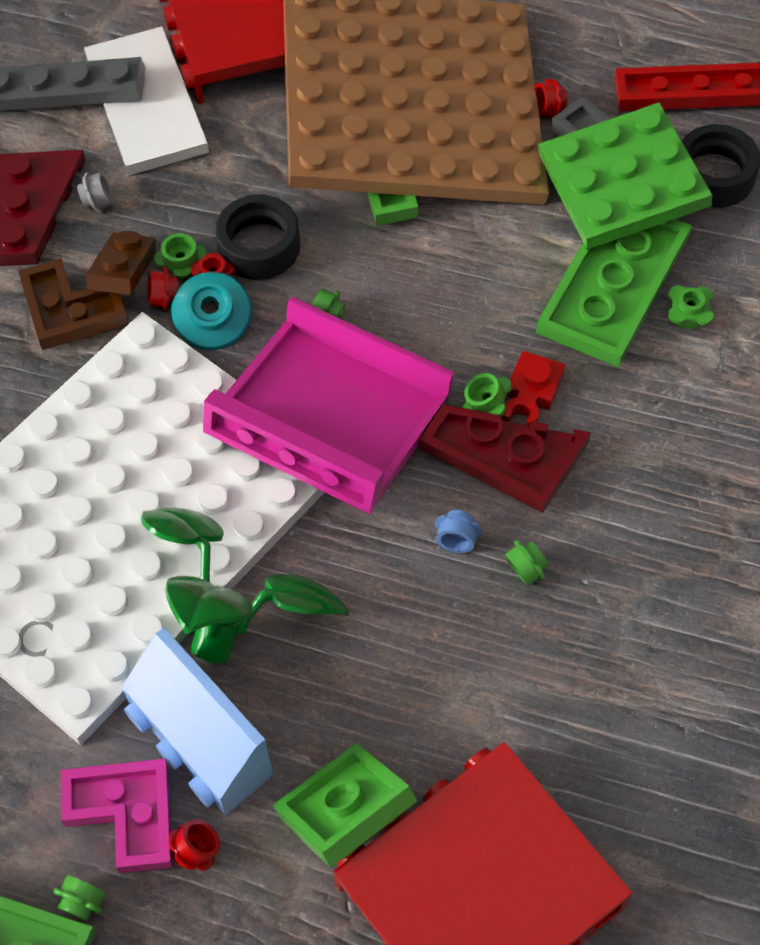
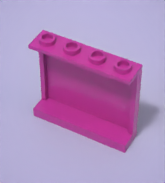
[203,296,455,514]

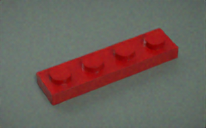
[614,62,760,111]

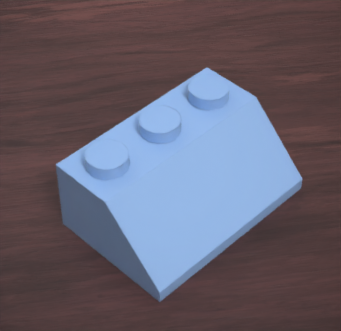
[122,627,274,816]

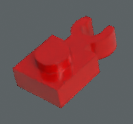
[503,350,566,425]

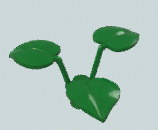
[141,508,349,663]

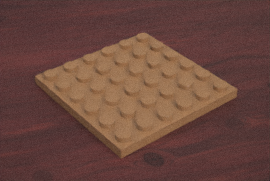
[283,0,549,205]

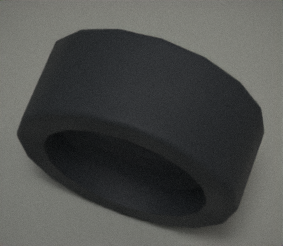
[682,124,760,208]
[216,194,300,280]

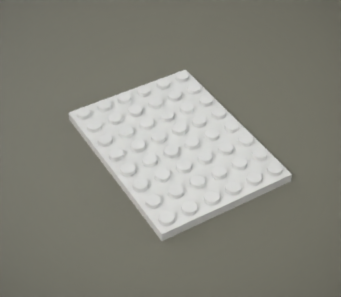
[0,312,325,746]

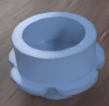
[435,510,482,553]

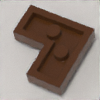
[18,259,129,350]

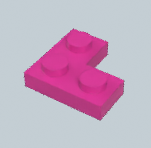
[61,758,173,874]

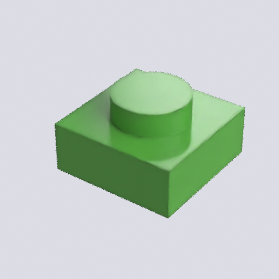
[367,193,418,226]

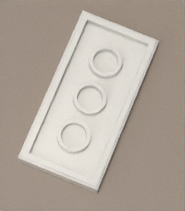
[84,26,209,176]

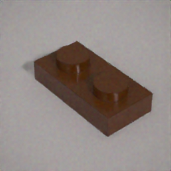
[86,231,156,295]

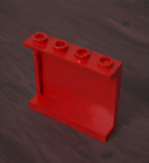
[159,0,285,104]
[333,742,632,945]

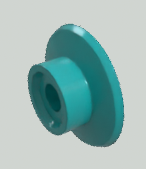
[171,272,252,350]

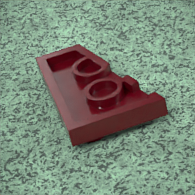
[0,149,86,266]
[419,404,591,513]

